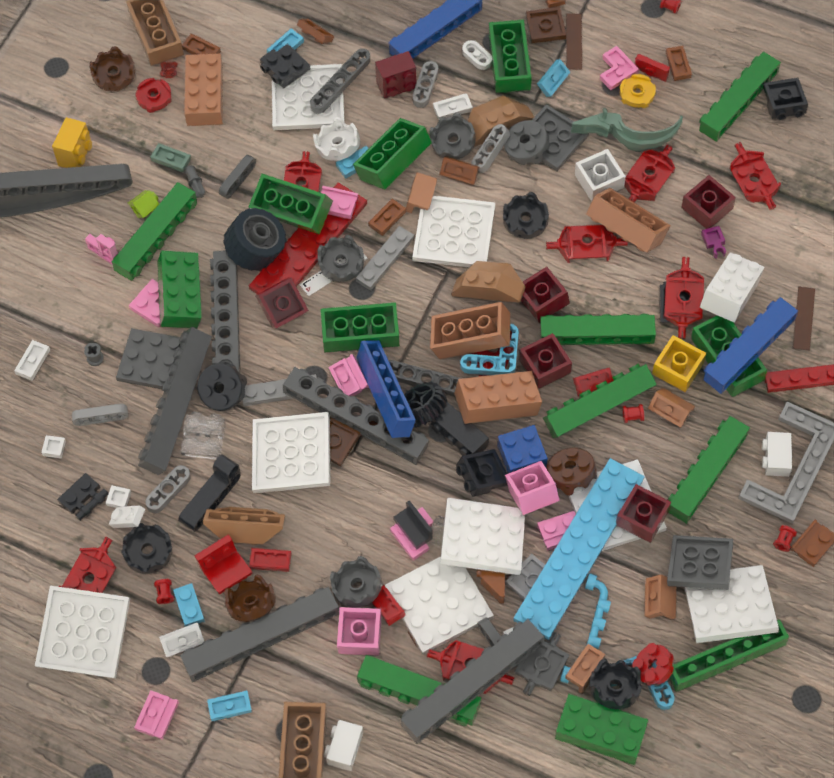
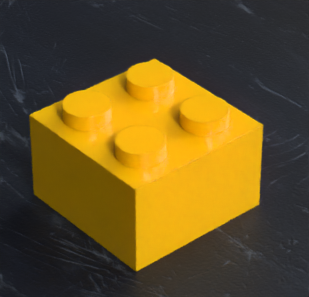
[52,117,92,168]
[652,335,706,392]

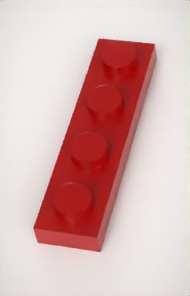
[765,364,834,393]

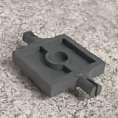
[515,632,570,696]

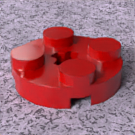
[136,78,172,113]
[632,643,674,686]

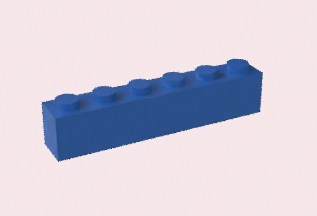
[389,0,482,59]
[703,297,798,394]
[356,340,416,438]

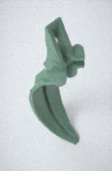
[571,107,683,152]

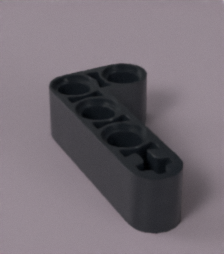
[178,454,241,532]

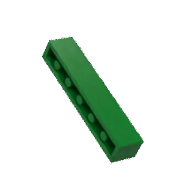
[699,51,781,142]
[111,182,197,281]
[540,313,656,345]
[543,363,657,438]
[668,416,750,524]
[669,619,789,692]
[357,655,481,726]

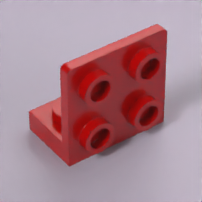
[194,535,252,594]

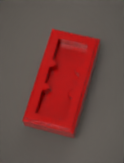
[635,53,670,82]
[573,367,613,396]
[249,548,292,572]
[371,585,406,626]

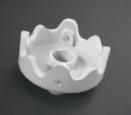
[313,117,360,161]

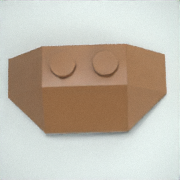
[468,95,534,147]
[451,261,525,303]
[203,507,285,545]

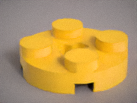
[620,74,656,108]

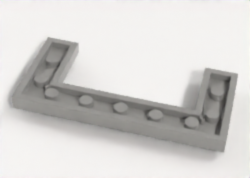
[738,402,834,524]

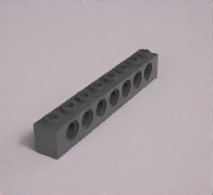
[210,251,241,392]
[283,367,429,465]

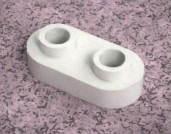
[462,40,492,70]

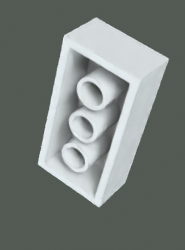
[700,252,764,323]

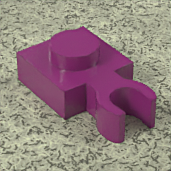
[701,226,726,259]

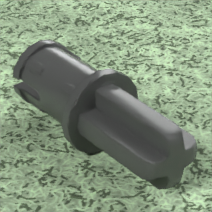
[184,165,206,198]

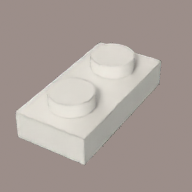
[433,93,473,120]
[14,340,50,381]
[109,505,145,528]
[159,623,204,657]

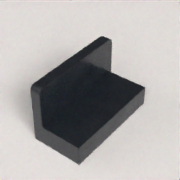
[393,500,433,550]

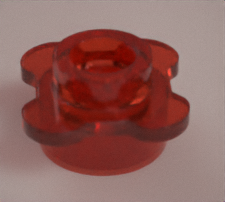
[160,61,178,78]

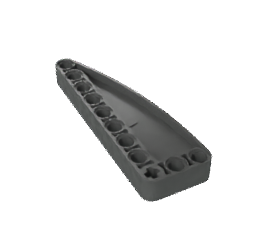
[0,164,133,218]

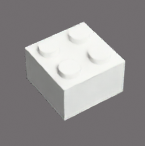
[574,149,626,202]

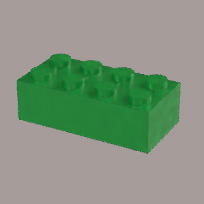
[489,20,532,93]
[353,118,432,190]
[248,174,333,235]
[157,250,202,329]
[321,302,400,353]
[691,315,767,397]
[555,694,649,765]

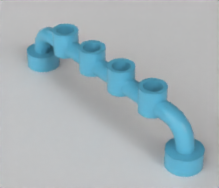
[560,573,611,684]

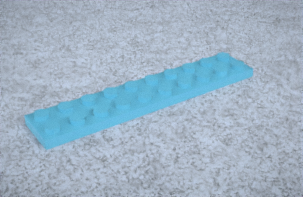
[513,458,645,640]

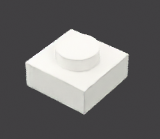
[41,435,66,458]
[106,485,131,508]

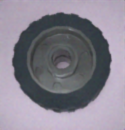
[223,208,286,271]

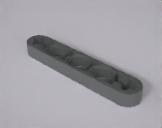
[310,49,371,114]
[388,360,462,397]

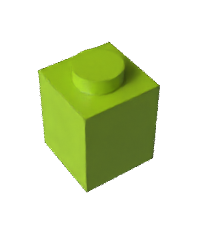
[128,190,159,218]

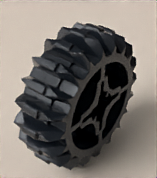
[404,381,448,427]

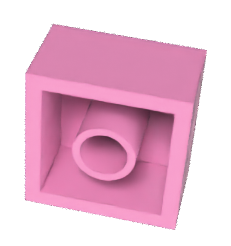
[505,461,560,515]
[337,607,382,656]

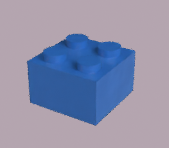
[497,425,548,474]

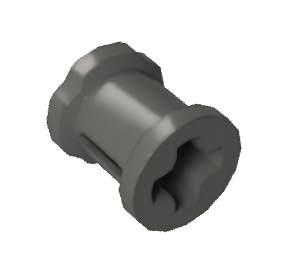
[84,343,104,366]

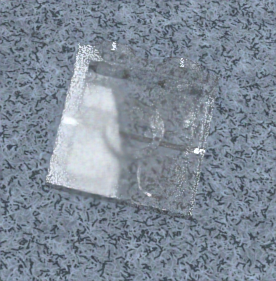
[180,412,226,459]

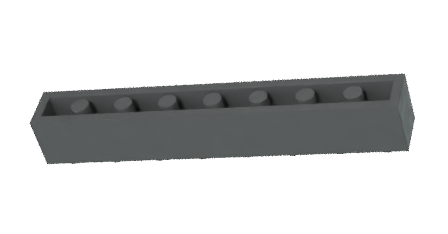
[138,327,212,475]
[180,587,339,683]
[401,619,544,744]

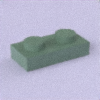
[150,143,191,173]

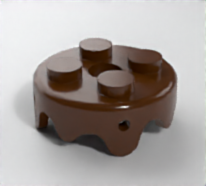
[90,46,136,91]
[547,447,597,496]
[225,574,276,622]

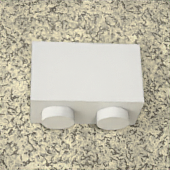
[762,432,792,477]
[324,720,364,771]

